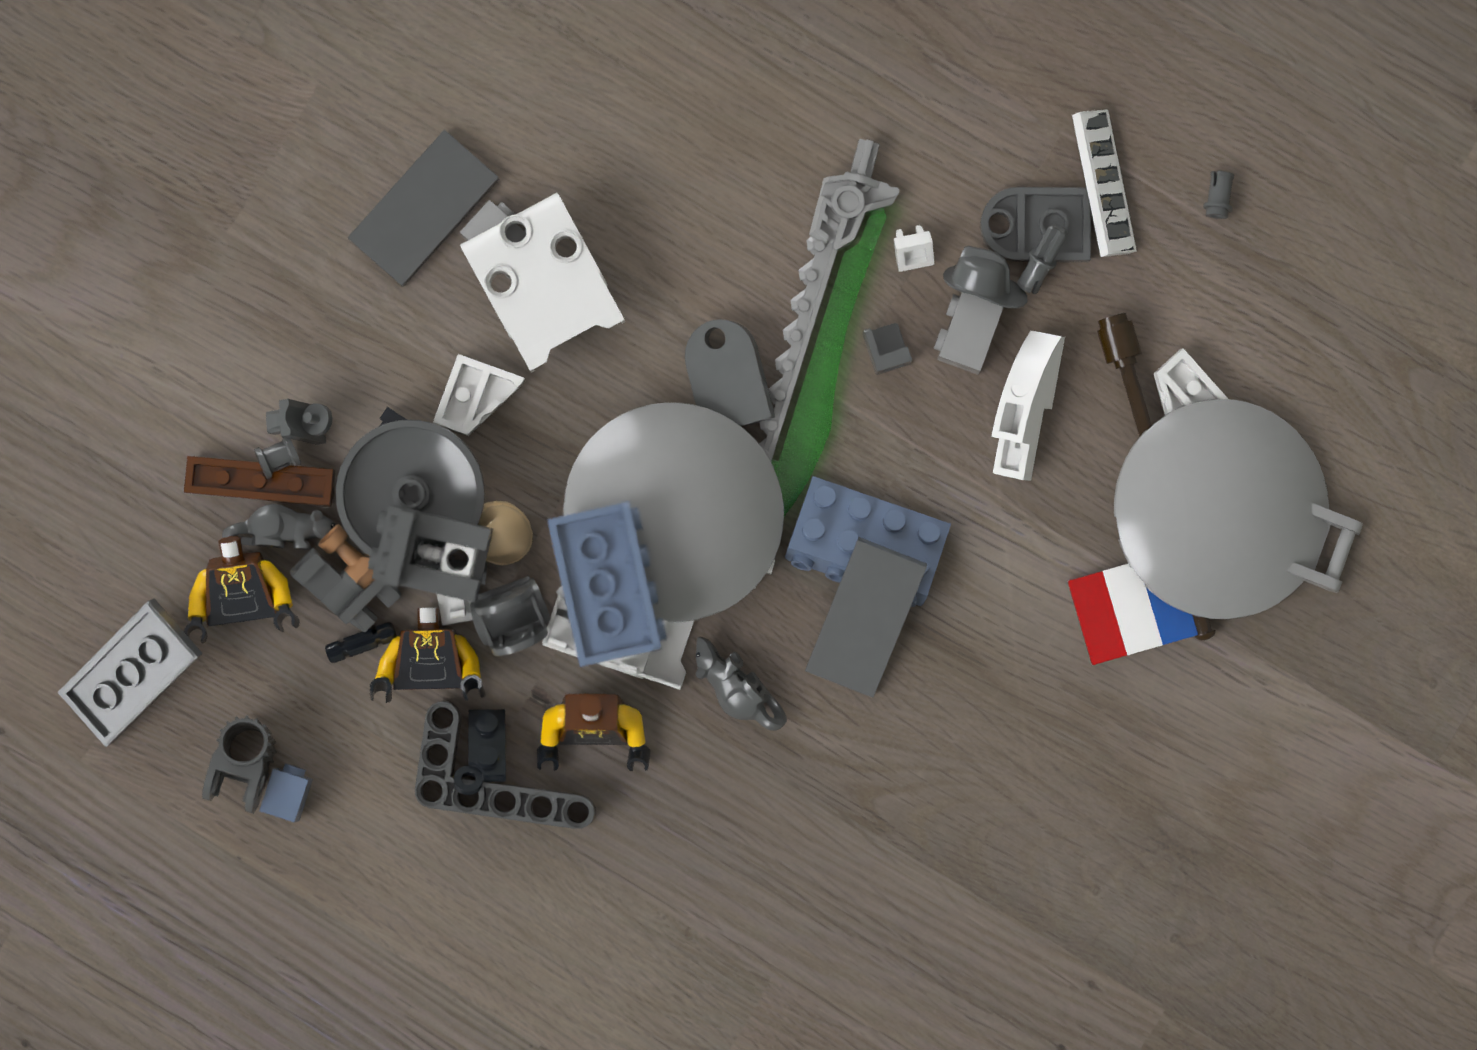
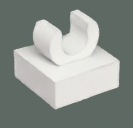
[894,225,935,272]
[437,594,473,626]

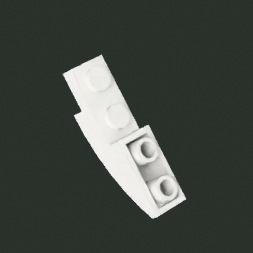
[991,331,1065,481]

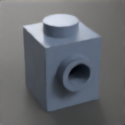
[259,763,313,822]

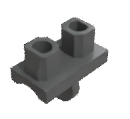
[266,399,333,445]

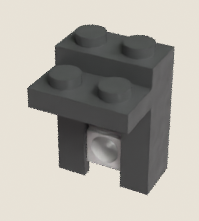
[368,505,494,602]

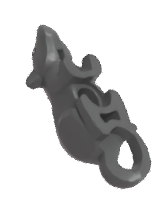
[222,504,337,551]
[696,637,787,731]

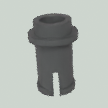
[1203,171,1234,219]

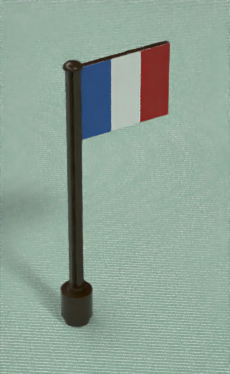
[1067,313,1216,665]

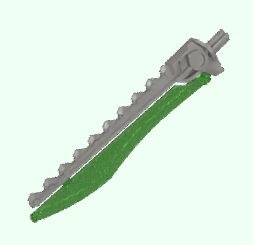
[759,139,900,516]

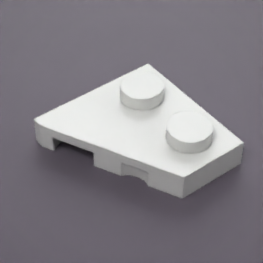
[1154,348,1228,415]
[433,354,525,436]

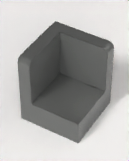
[863,323,912,375]

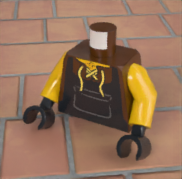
[184,536,300,644]
[370,608,485,703]
[536,694,651,771]

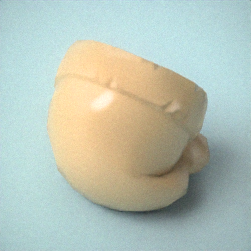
[478,501,533,565]

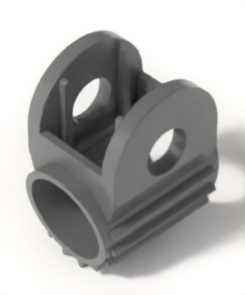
[470,576,551,656]
[202,715,277,814]

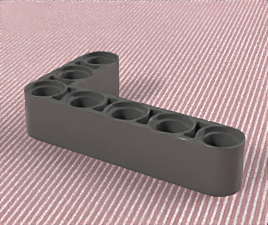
[415,701,596,829]

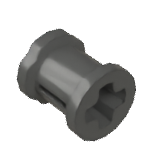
[254,437,301,479]

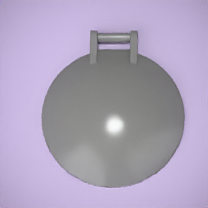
[1114,399,1363,619]
[556,403,784,622]

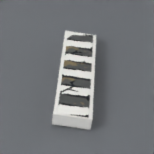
[1072,110,1137,257]

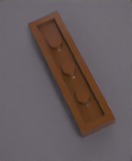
[184,456,335,507]

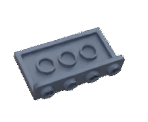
[785,476,951,607]
[547,501,667,667]

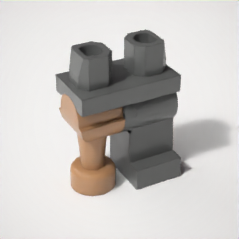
[290,524,402,632]

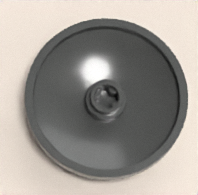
[336,420,485,566]

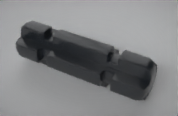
[325,622,397,663]

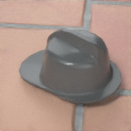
[943,246,1028,309]

